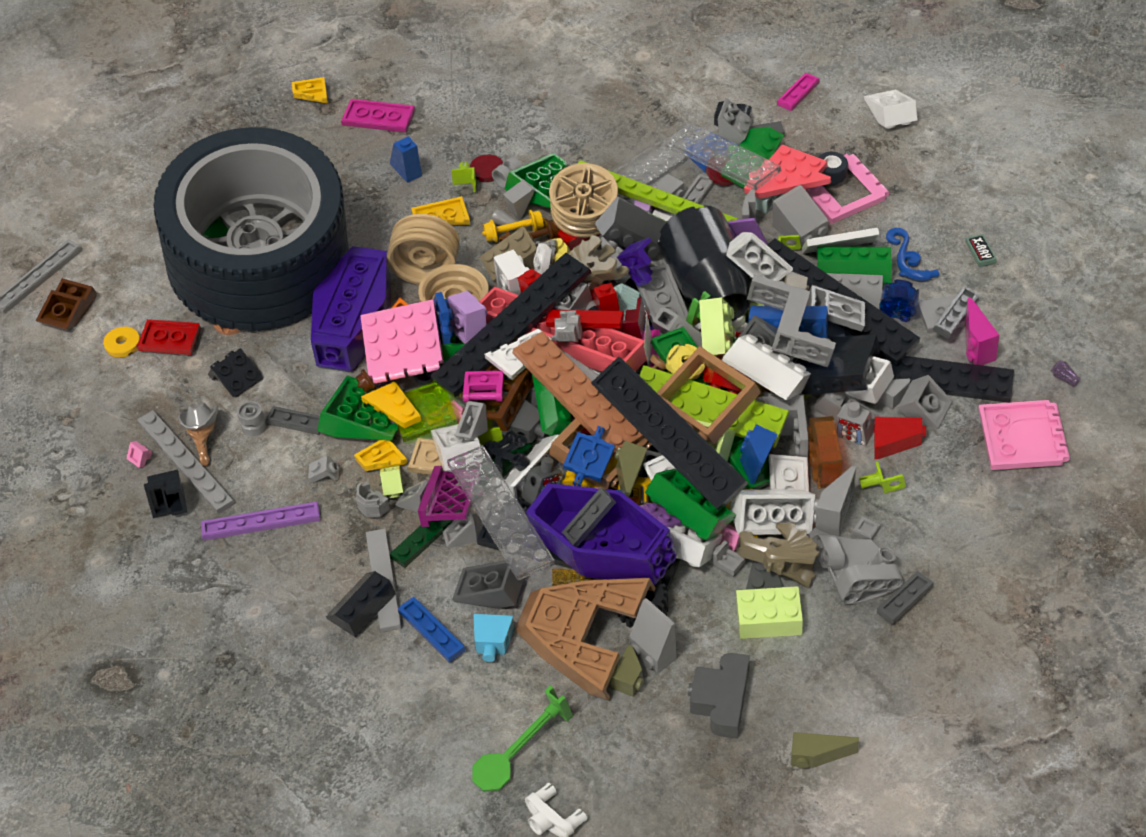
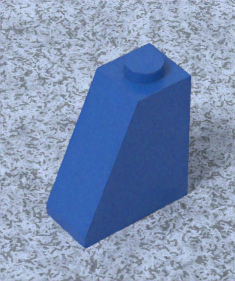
[390,136,422,183]

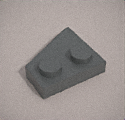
[746,561,782,590]

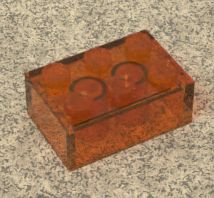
[807,416,843,489]

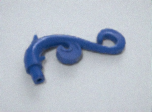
[886,228,939,281]

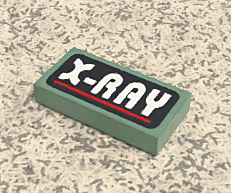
[966,234,997,267]

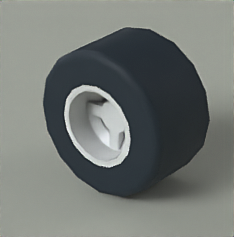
[818,151,848,185]

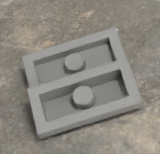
[742,189,756,220]

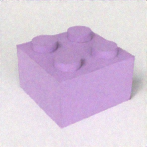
[448,291,487,344]

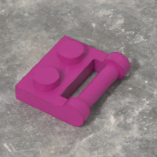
[463,371,504,402]

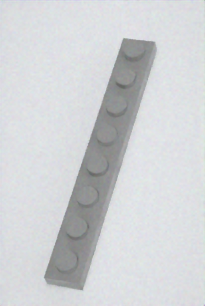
[137,410,234,514]

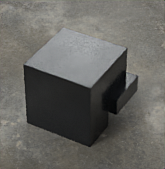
[144,469,188,518]

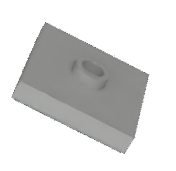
[917,296,964,333]

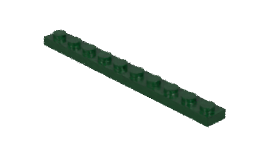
[390,440,537,568]

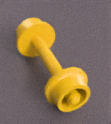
[482,210,545,243]

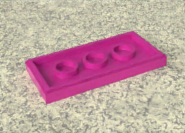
[341,99,415,133]

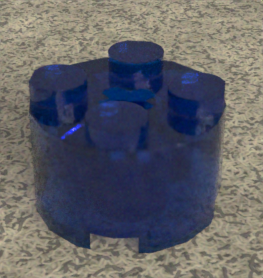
[879,279,919,322]

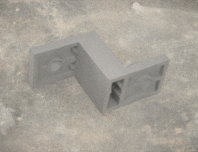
[747,274,836,367]
[806,285,865,331]
[750,378,808,461]

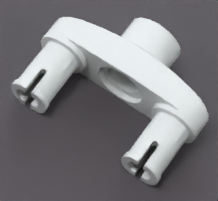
[525,783,587,837]

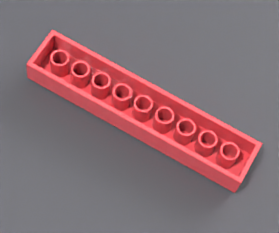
[479,287,647,372]

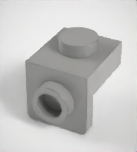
[308,456,340,483]
[712,540,745,576]

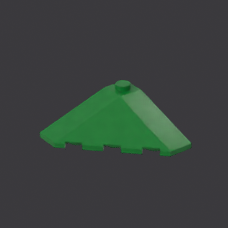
[504,153,567,208]
[317,375,399,440]

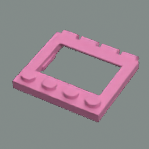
[805,154,890,224]

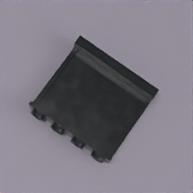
[795,334,881,395]

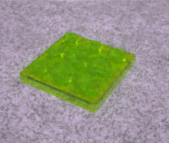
[398,382,458,442]

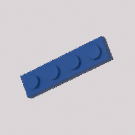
[398,597,465,663]

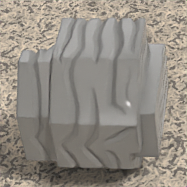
[551,310,582,342]
[356,481,390,518]

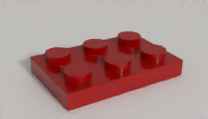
[137,319,201,355]

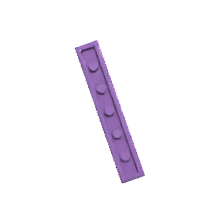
[201,501,320,541]

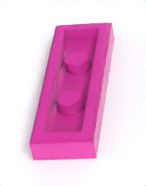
[777,72,820,111]

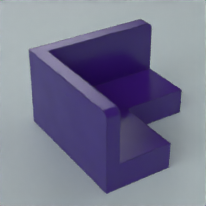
[617,238,653,287]

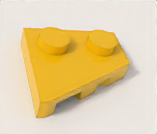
[292,77,328,103]
[354,440,407,471]

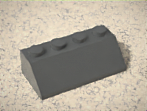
[595,196,667,261]

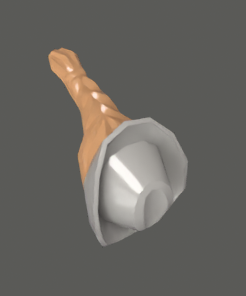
[178,403,218,467]

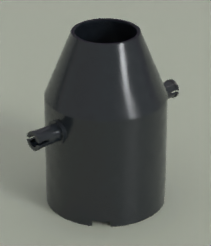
[658,205,751,321]

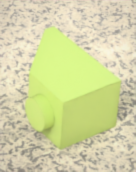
[380,466,403,498]

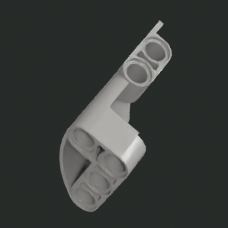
[808,528,904,604]

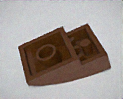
[36,278,98,331]

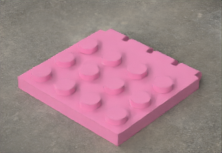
[361,300,444,384]
[978,400,1070,470]

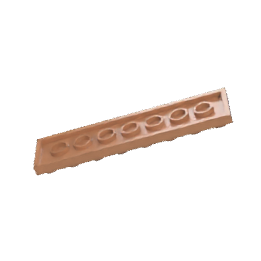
[512,331,644,457]

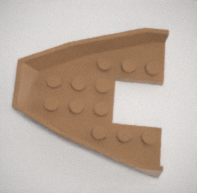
[514,578,656,700]

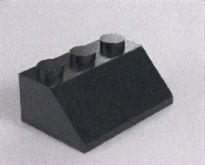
[326,571,396,637]

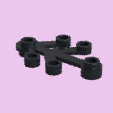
[480,430,530,478]

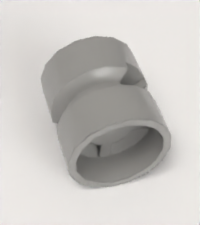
[492,157,523,189]
[237,401,266,437]

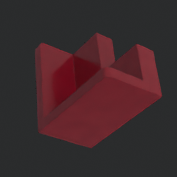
[611,298,646,339]

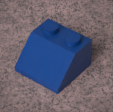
[740,424,778,484]

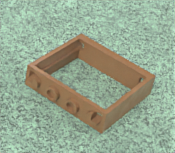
[657,346,761,445]
[549,418,652,489]

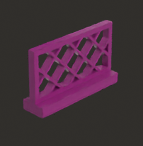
[418,466,482,527]

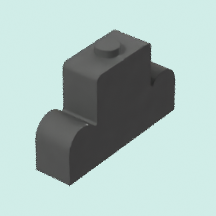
[688,653,750,739]

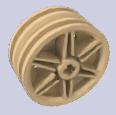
[549,163,618,238]
[387,214,460,285]
[418,264,489,302]

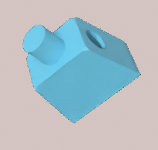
[473,614,515,662]

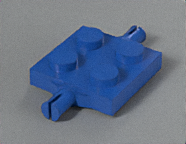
[433,292,453,344]
[563,426,615,487]

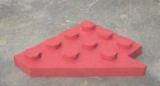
[744,145,831,199]

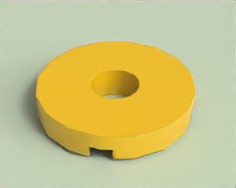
[103,326,140,358]

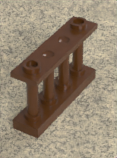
[461,364,534,431]

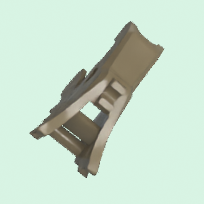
[568,235,629,291]
[737,523,820,588]

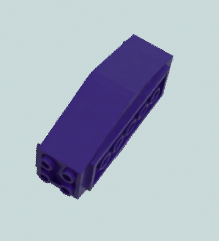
[311,246,391,372]
[526,483,677,585]

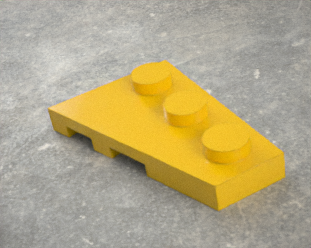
[411,196,470,225]
[361,382,421,428]

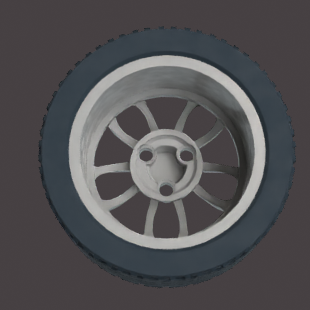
[153,127,349,331]

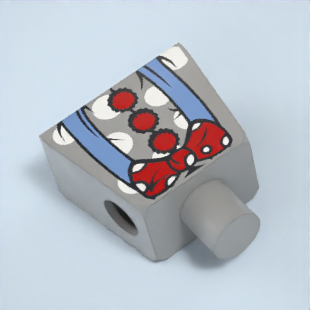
[832,402,873,446]

